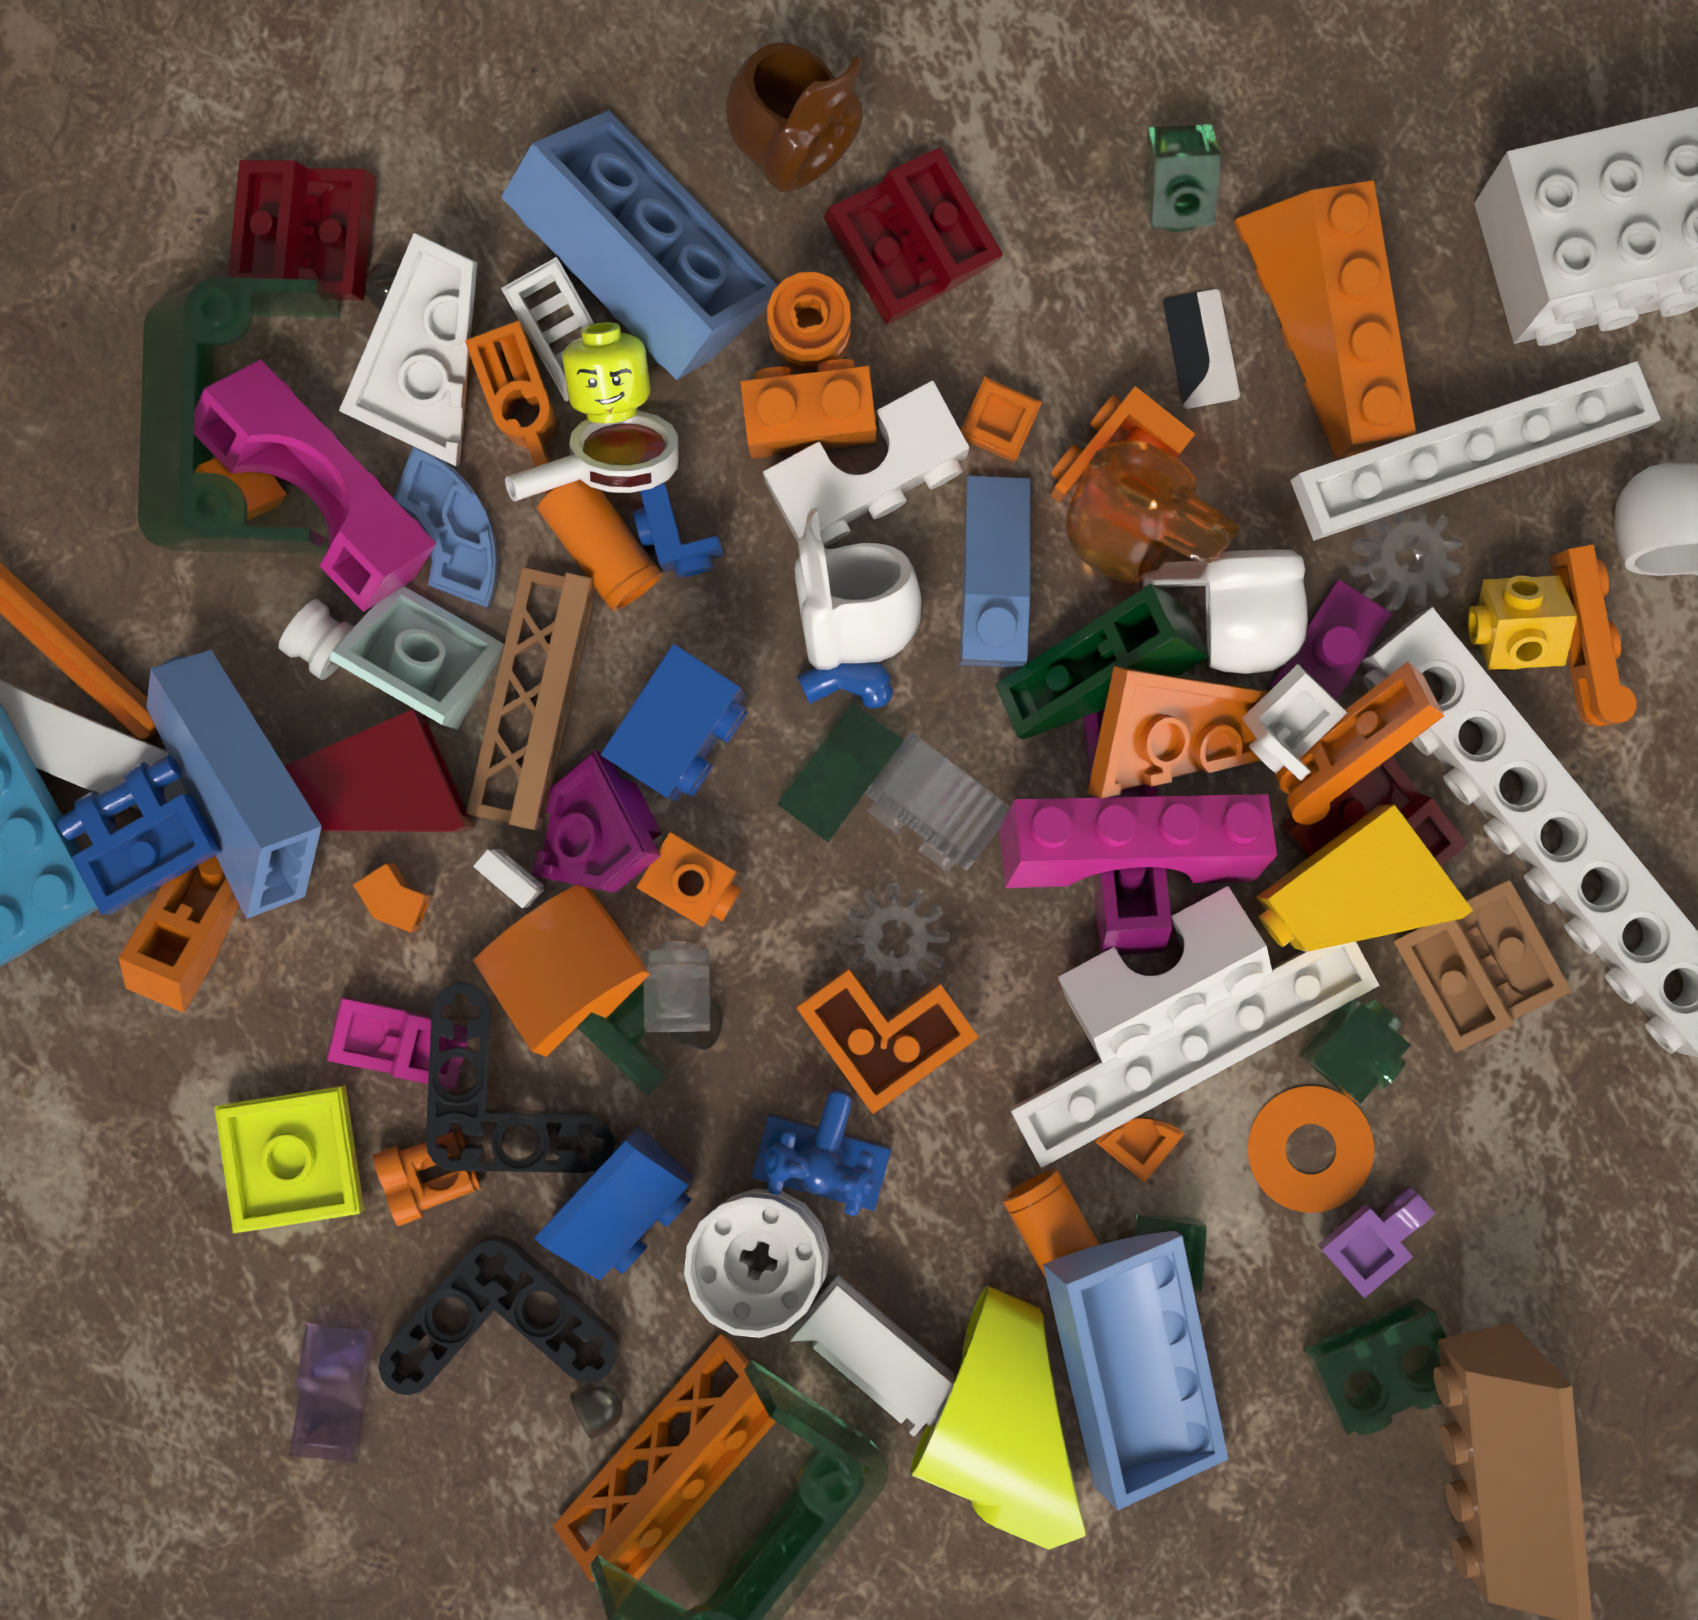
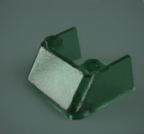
[138,277,340,555]
[590,1360,889,1620]

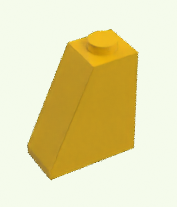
[1256,805,1473,952]

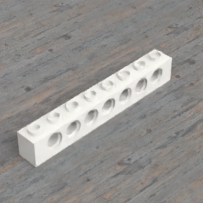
[1361,607,1698,1057]

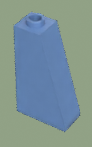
[146,650,322,919]

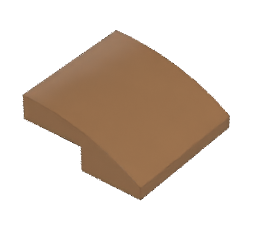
[1394,876,1572,1053]

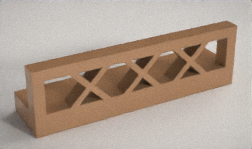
[466,567,597,831]

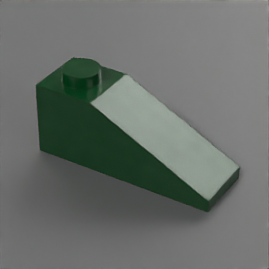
[995,584,1209,740]

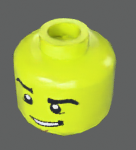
[562,322,651,424]

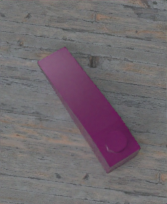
[1083,709,1172,955]

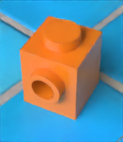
[636,832,742,927]

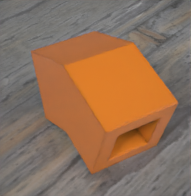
[353,863,433,933]

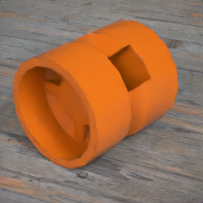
[767,272,851,374]

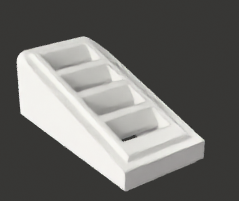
[501,256,595,401]

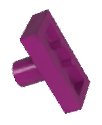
[1266,579,1392,701]

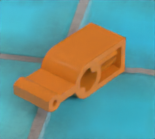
[465,320,558,495]

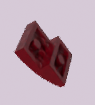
[823,147,1003,325]
[227,160,377,301]
[1280,756,1467,867]

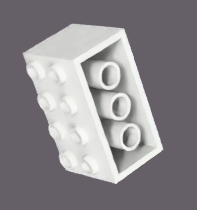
[1474,107,1698,346]

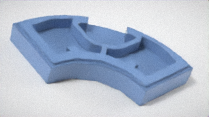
[394,446,499,609]

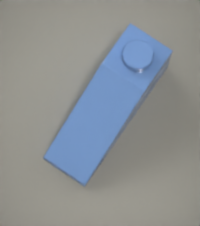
[959,476,1030,668]

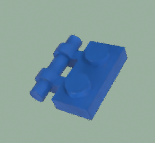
[56,755,222,915]

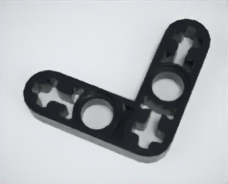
[426,981,614,1173]
[378,1235,620,1395]

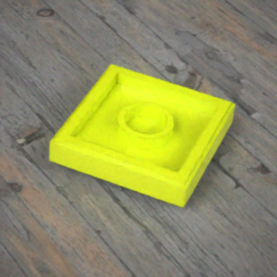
[214,1085,365,1234]

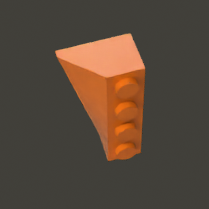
[1233,180,1416,458]

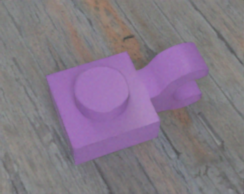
[1318,1186,1435,1298]

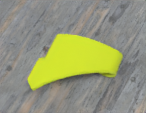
[910,1286,1086,1550]

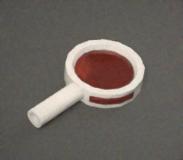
[505,410,679,501]

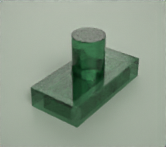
[777,703,904,843]
[577,982,671,1096]

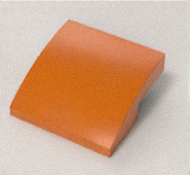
[472,885,650,1057]

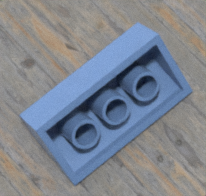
[501,110,778,380]

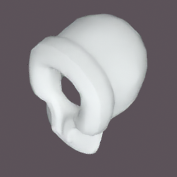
[1614,463,1698,576]
[794,508,921,670]
[1142,550,1308,674]

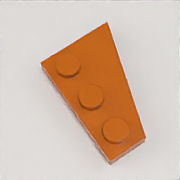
[1087,666,1269,799]

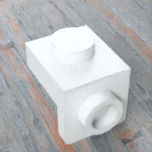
[1242,664,1347,780]

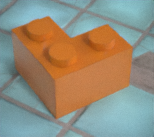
[796,966,979,1114]

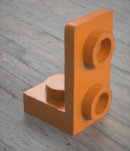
[1050,386,1195,503]

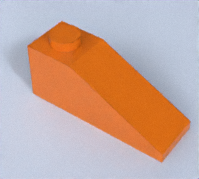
[118,855,239,1013]

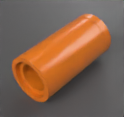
[537,480,663,612]
[1001,1168,1100,1278]

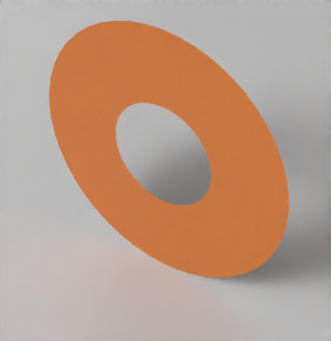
[1248,1086,1374,1213]

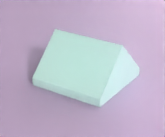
[329,586,504,730]

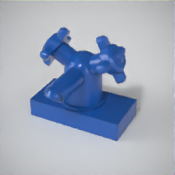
[751,1089,891,1216]

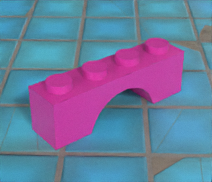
[188,359,436,612]
[999,794,1277,888]

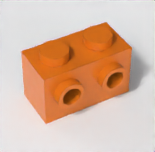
[740,359,876,459]

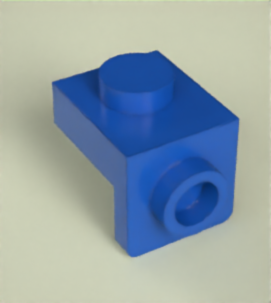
[633,483,724,578]

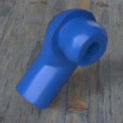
[797,662,894,709]

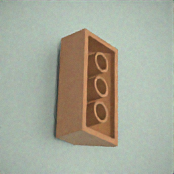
[1434,1323,1592,1620]

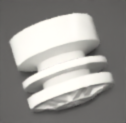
[684,1188,830,1338]

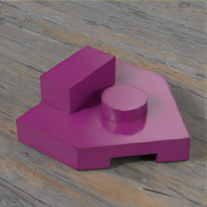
[531,750,662,893]

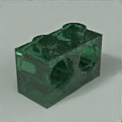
[1303,1298,1446,1435]

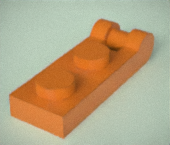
[1549,544,1637,727]
[1274,662,1444,825]

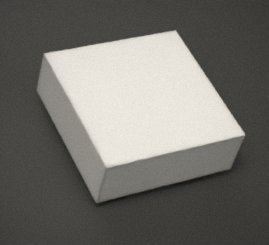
[473,849,545,908]

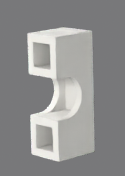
[763,380,970,548]
[1058,886,1272,1064]

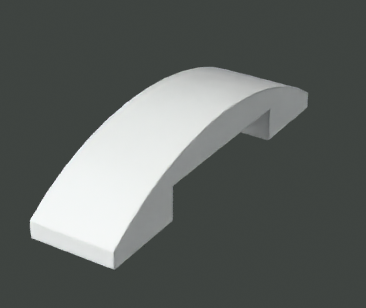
[0,679,187,810]

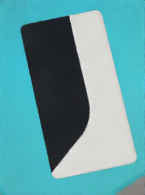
[1163,289,1240,409]

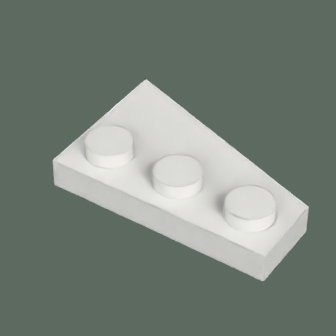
[339,233,477,466]

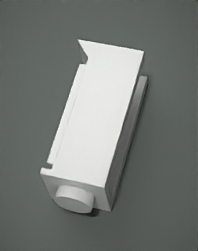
[790,1274,955,1436]

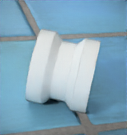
[278,599,354,680]

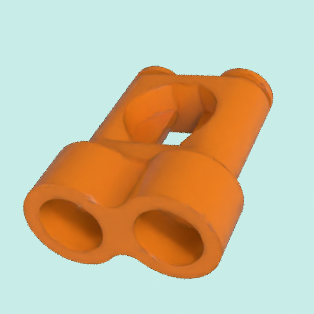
[373,1129,482,1227]

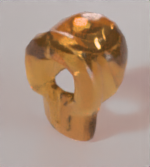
[1065,440,1240,585]

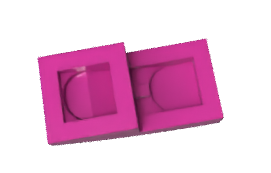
[325,996,468,1089]

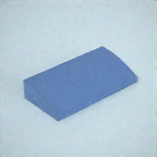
[1043,1231,1228,1511]

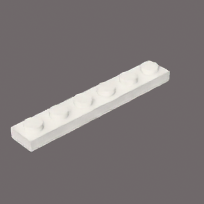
[1290,361,1661,541]
[1009,942,1380,1168]

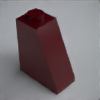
[284,709,475,833]

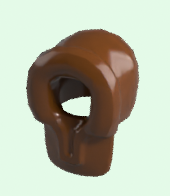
[726,43,863,192]

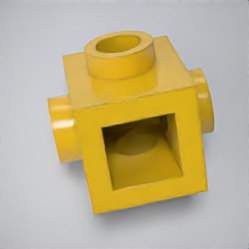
[1468,575,1577,670]

